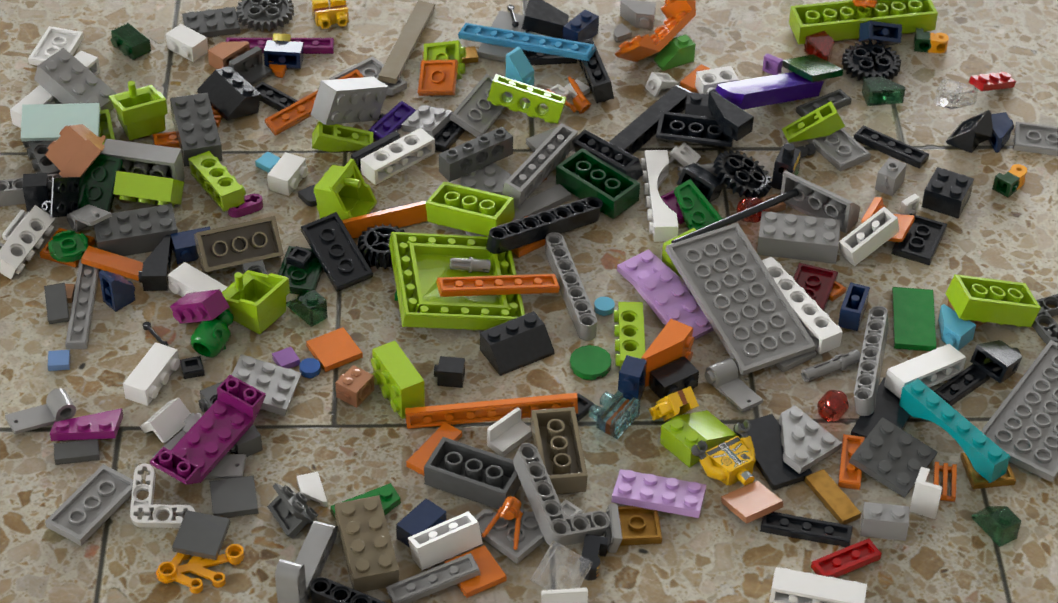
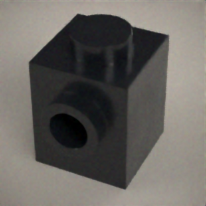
[434,356,465,388]

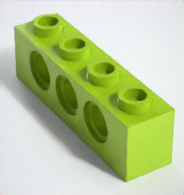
[487,74,567,124]
[188,151,246,212]
[614,302,645,371]

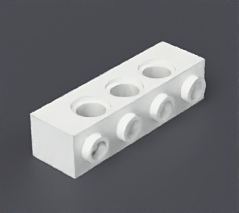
[360,128,435,185]
[0,205,55,279]

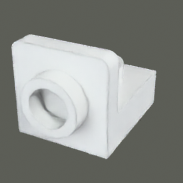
[645,72,678,97]
[669,142,701,167]

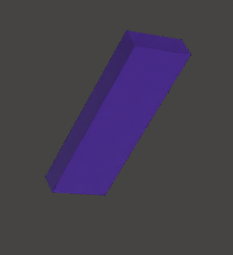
[368,101,416,140]

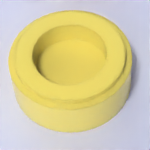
[273,33,291,41]

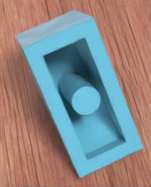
[506,47,535,86]
[938,304,976,351]

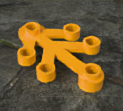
[156,544,244,594]

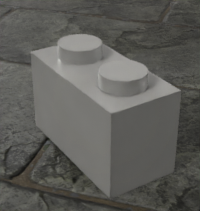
[861,502,909,541]

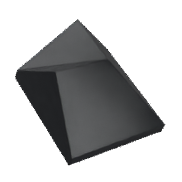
[946,110,994,153]

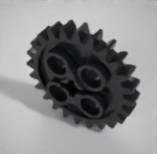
[842,41,901,84]
[713,150,773,200]

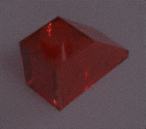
[804,31,834,62]

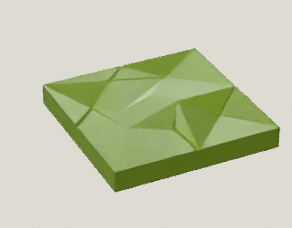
[389,232,525,330]

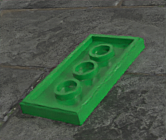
[892,287,936,351]

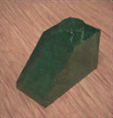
[862,77,905,106]
[286,289,328,327]
[971,506,1021,547]

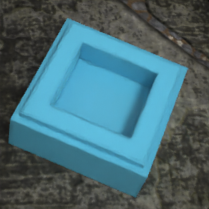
[255,152,280,173]

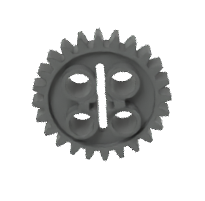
[236,0,294,32]

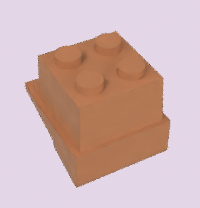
[45,124,106,178]

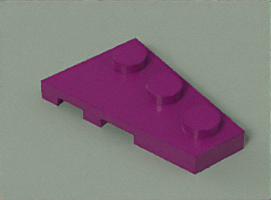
[50,408,123,441]

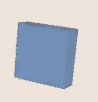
[48,350,71,371]

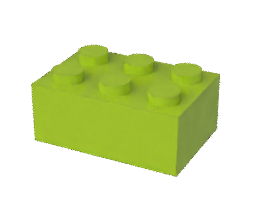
[113,171,184,208]
[371,341,425,419]

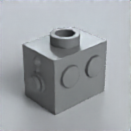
[875,158,907,196]

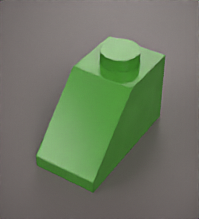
[654,34,696,71]

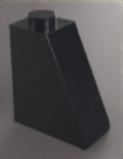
[522,0,569,39]

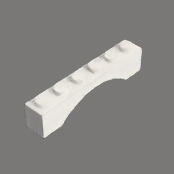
[641,150,678,242]

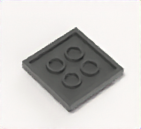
[849,417,938,498]

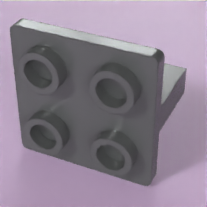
[228,46,272,85]
[267,483,318,539]

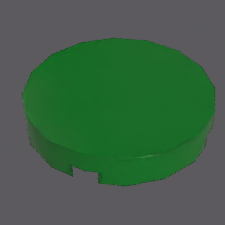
[48,230,89,263]
[570,345,612,380]

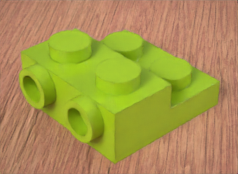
[423,40,466,80]

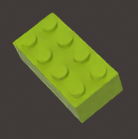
[426,182,515,236]
[945,274,1041,327]

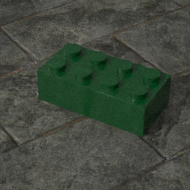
[556,148,640,219]

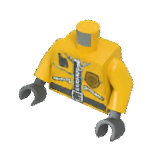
[691,420,756,486]

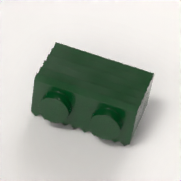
[111,22,151,61]

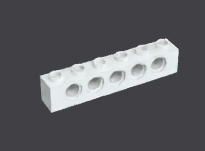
[762,257,843,354]

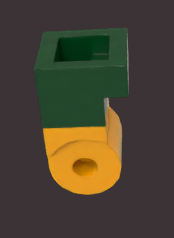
[913,28,949,54]
[992,164,1027,198]

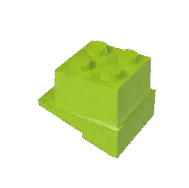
[109,81,168,141]
[314,159,377,220]
[222,270,290,335]

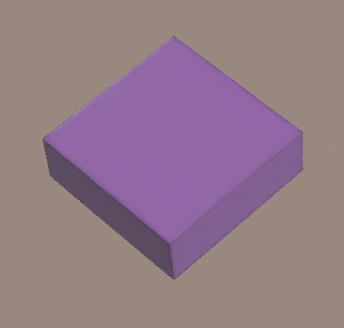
[762,53,783,75]
[272,347,300,369]

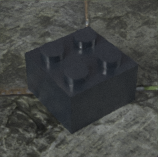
[922,167,974,219]

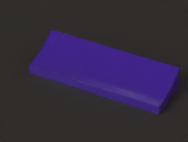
[715,72,824,110]

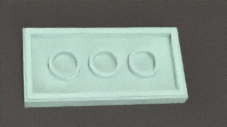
[21,103,100,141]

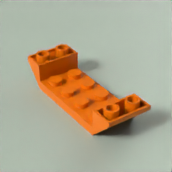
[615,0,696,62]

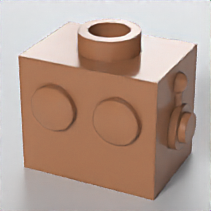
[335,365,375,408]

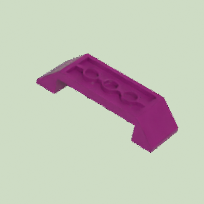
[150,375,266,485]

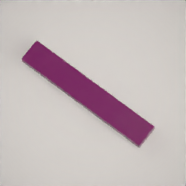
[226,37,334,54]

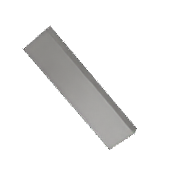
[386,553,481,603]

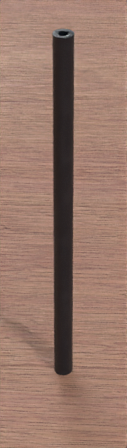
[671,188,799,244]

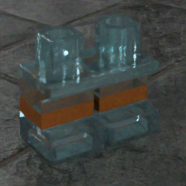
[589,390,641,440]

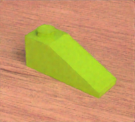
[782,101,845,143]
[312,121,373,152]

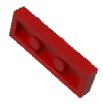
[968,71,1016,91]
[811,538,882,578]

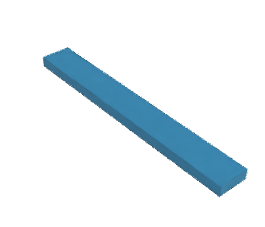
[458,23,596,61]

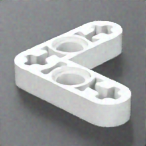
[130,463,195,528]

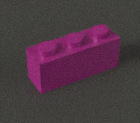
[170,289,230,324]

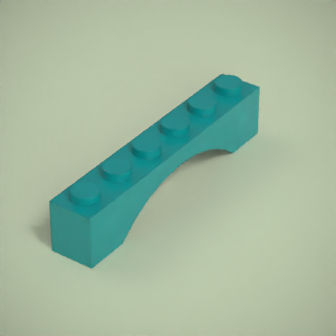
[899,379,1010,483]

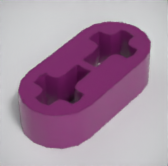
[228,193,263,218]

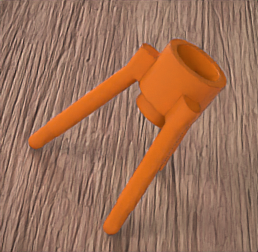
[546,76,591,114]
[481,496,523,550]

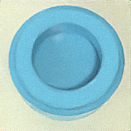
[594,297,615,316]

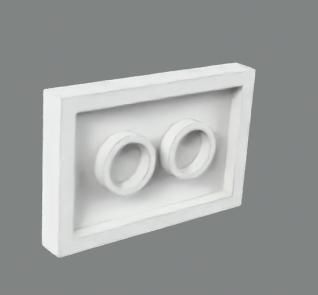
[28,26,84,66]

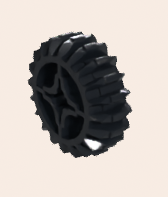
[357,224,405,270]

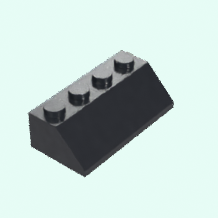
[656,111,734,150]

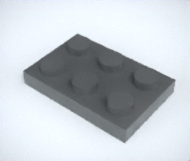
[182,7,240,38]

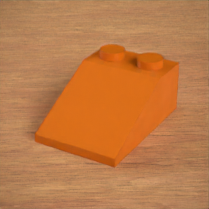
[641,319,694,387]

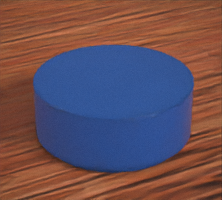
[299,358,321,378]

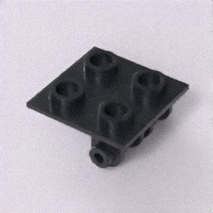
[41,177,80,217]

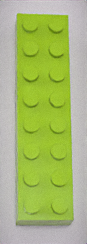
[789,0,938,44]

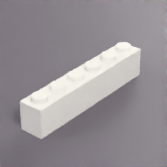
[10,51,100,128]

